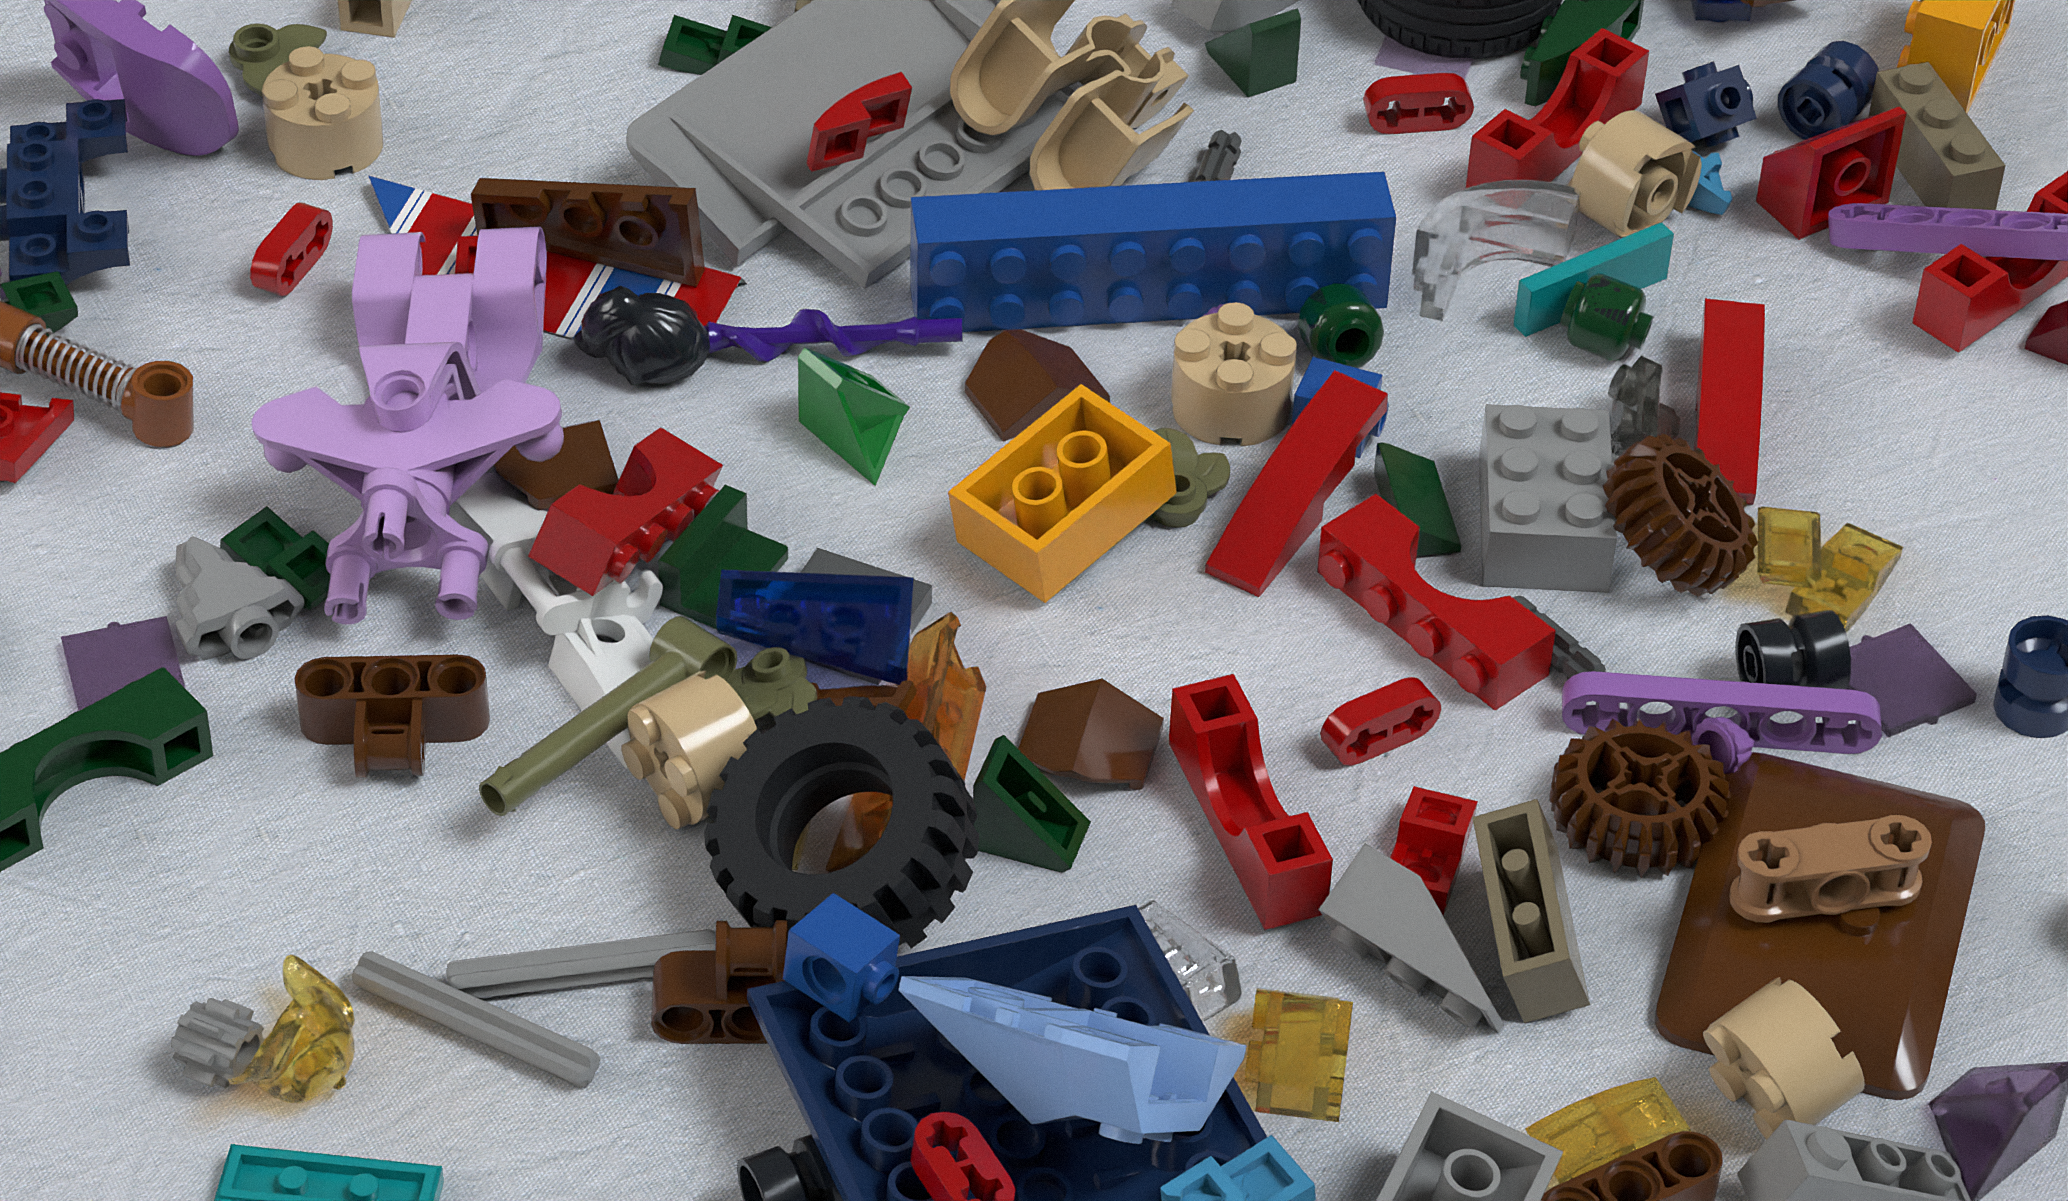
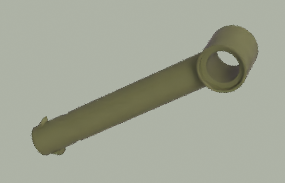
[479,616,737,816]

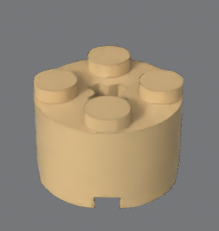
[262,46,384,180]
[1564,110,1702,238]
[1171,302,1297,446]
[621,671,757,829]
[1703,977,1865,1140]

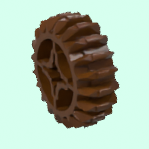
[1603,433,1758,597]
[1549,716,1731,878]

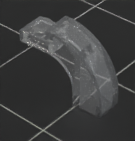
[1412,180,1581,321]

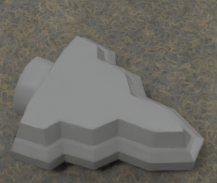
[175,536,304,661]

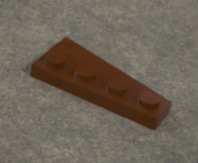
[470,178,705,287]

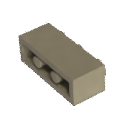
[1868,62,2006,210]
[1472,799,1590,1023]

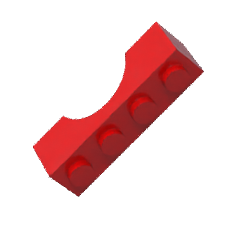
[1465,28,1649,214]
[1912,171,2068,353]
[528,427,723,596]
[1317,494,1556,710]
[1169,674,1333,930]

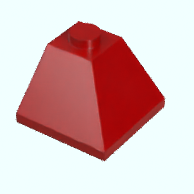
[1756,106,1907,240]

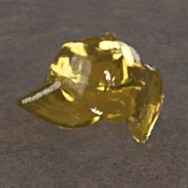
[228,954,355,1104]

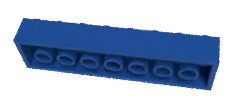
[910,172,1396,332]

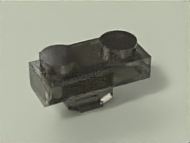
[1608,356,1680,456]

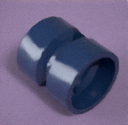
[1777,41,1879,140]
[1993,615,2068,738]

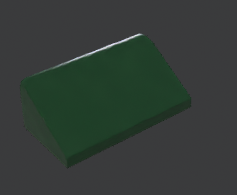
[1374,442,1461,556]

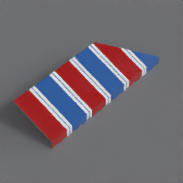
[368,175,747,339]

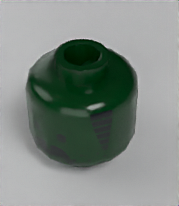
[1560,273,1654,361]
[1298,283,1384,368]

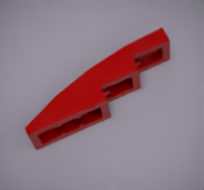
[1694,298,1765,505]
[1205,370,1388,597]

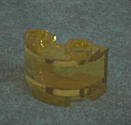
[1244,988,1353,1122]

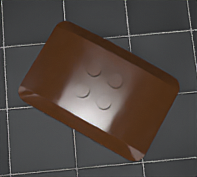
[1655,752,1985,1100]

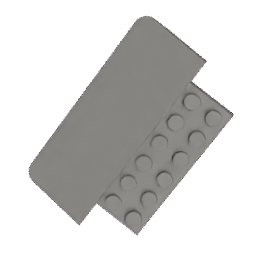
[626,0,1075,289]

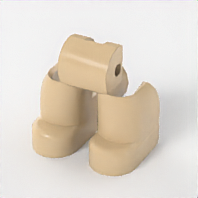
[950,0,1194,190]

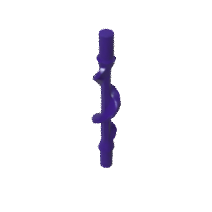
[704,309,963,362]

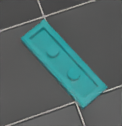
[1513,222,1674,337]
[214,1144,444,1201]

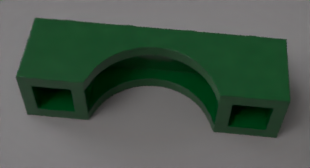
[0,667,214,872]

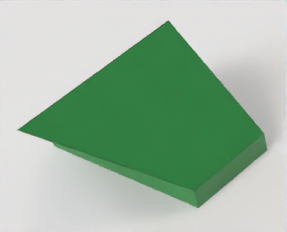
[798,347,910,486]

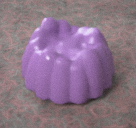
[1692,717,1755,774]

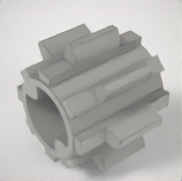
[171,998,266,1088]

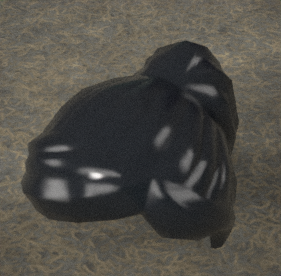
[574,286,710,385]

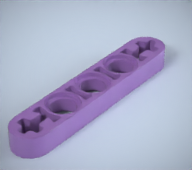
[1828,203,2068,261]
[1562,671,1882,754]

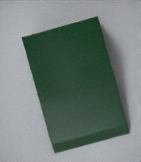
[1205,8,1301,98]
[973,735,1091,873]

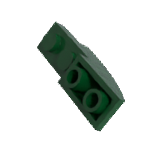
[1520,0,1644,107]

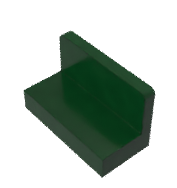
[658,484,788,631]

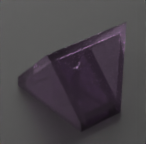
[1928,1061,2068,1201]

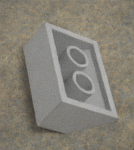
[1376,1091,1563,1201]

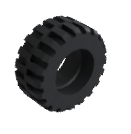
[704,696,979,948]

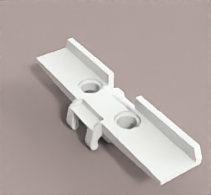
[449,473,663,769]

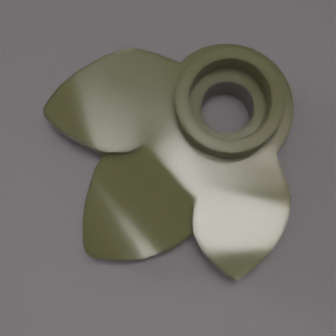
[229,23,327,96]
[1152,427,1231,528]
[728,647,817,721]

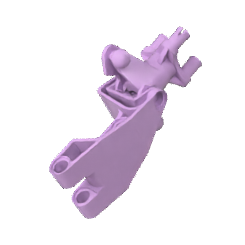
[252,227,564,624]

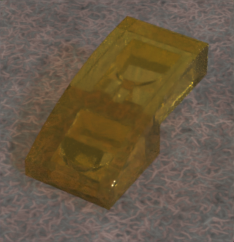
[1785,522,1904,633]
[1525,1077,1691,1184]

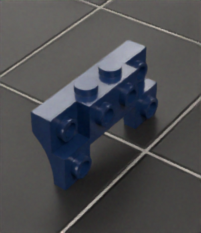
[0,99,130,286]

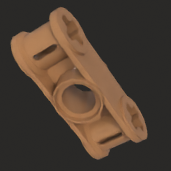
[1729,815,1932,923]

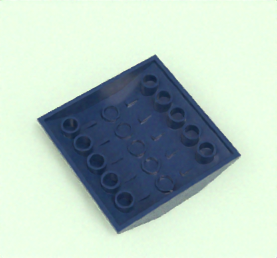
[747,905,1267,1201]

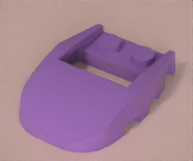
[44,0,239,156]

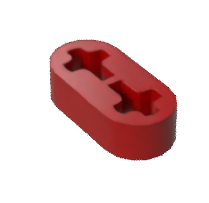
[1363,73,1474,134]
[250,202,333,296]
[1320,677,1442,766]
[911,1112,1015,1201]

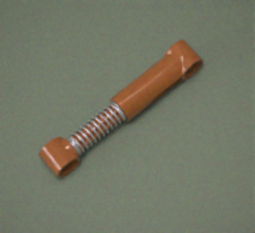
[0,301,194,447]

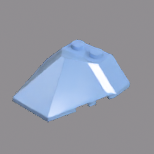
[899,976,1247,1144]

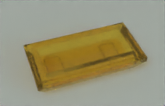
[1757,506,1822,588]

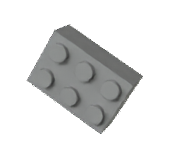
[1479,404,1617,593]

